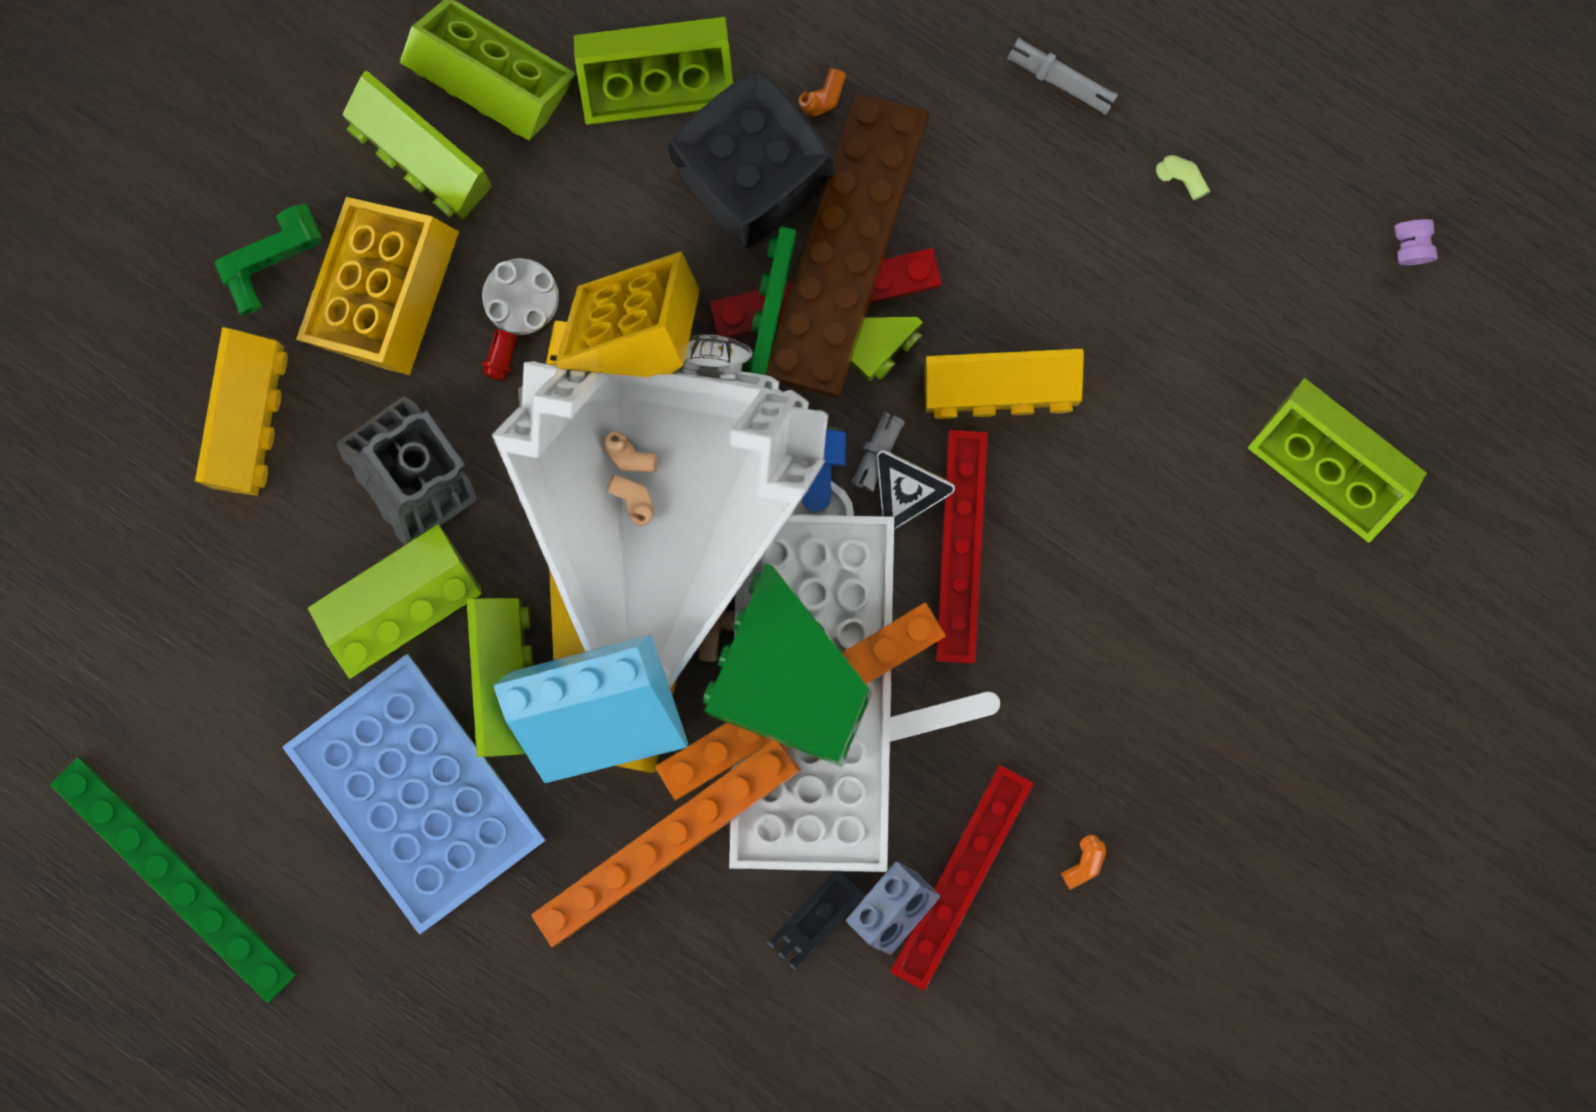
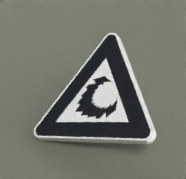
[877,450,955,529]

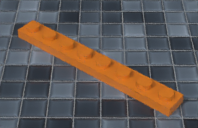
[655,602,946,800]
[531,740,802,947]

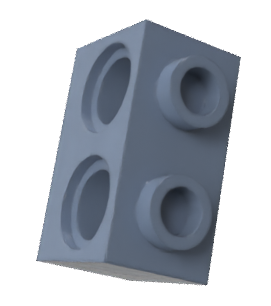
[846,861,941,955]

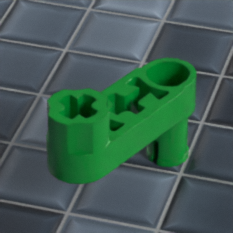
[215,204,322,316]

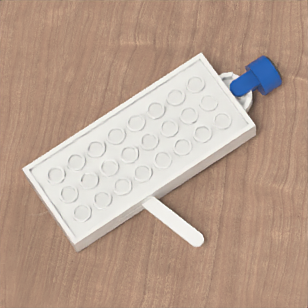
[729,427,1000,872]

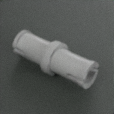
[851,412,905,492]

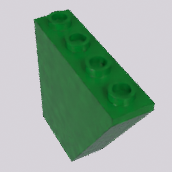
[703,563,872,768]

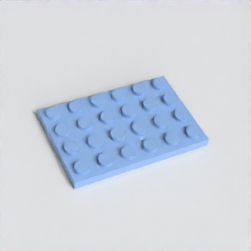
[282,654,546,935]

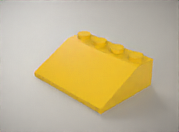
[296,197,459,376]
[555,251,700,378]

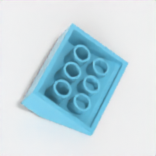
[493,634,689,783]

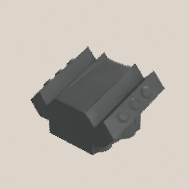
[336,396,477,544]

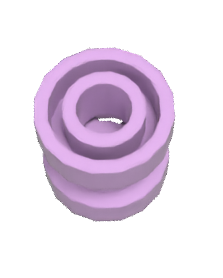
[1394,219,1438,265]

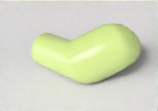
[1156,155,1210,201]

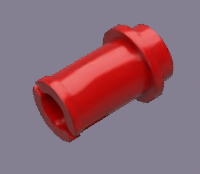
[482,330,518,381]

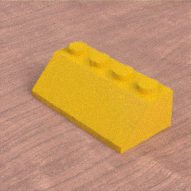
[195,327,288,496]
[923,349,1084,419]

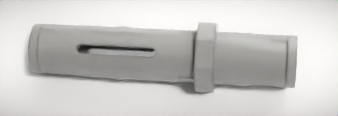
[1007,37,1118,116]

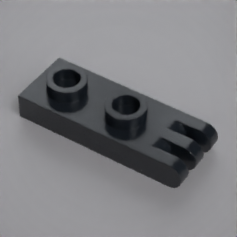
[765,871,866,972]

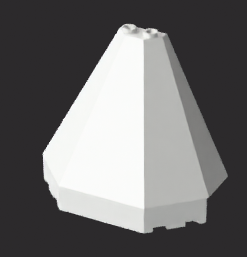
[492,361,828,688]

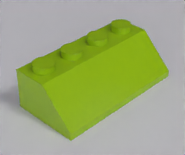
[399,0,576,141]
[574,17,733,125]
[342,70,493,220]
[1248,378,1427,543]
[308,524,481,679]
[467,598,534,757]

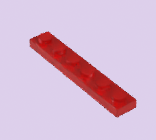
[710,248,942,338]
[936,430,988,664]
[890,765,1034,991]

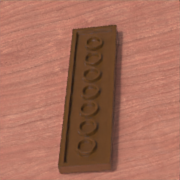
[766,94,929,399]

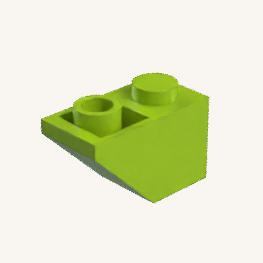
[850,317,923,383]

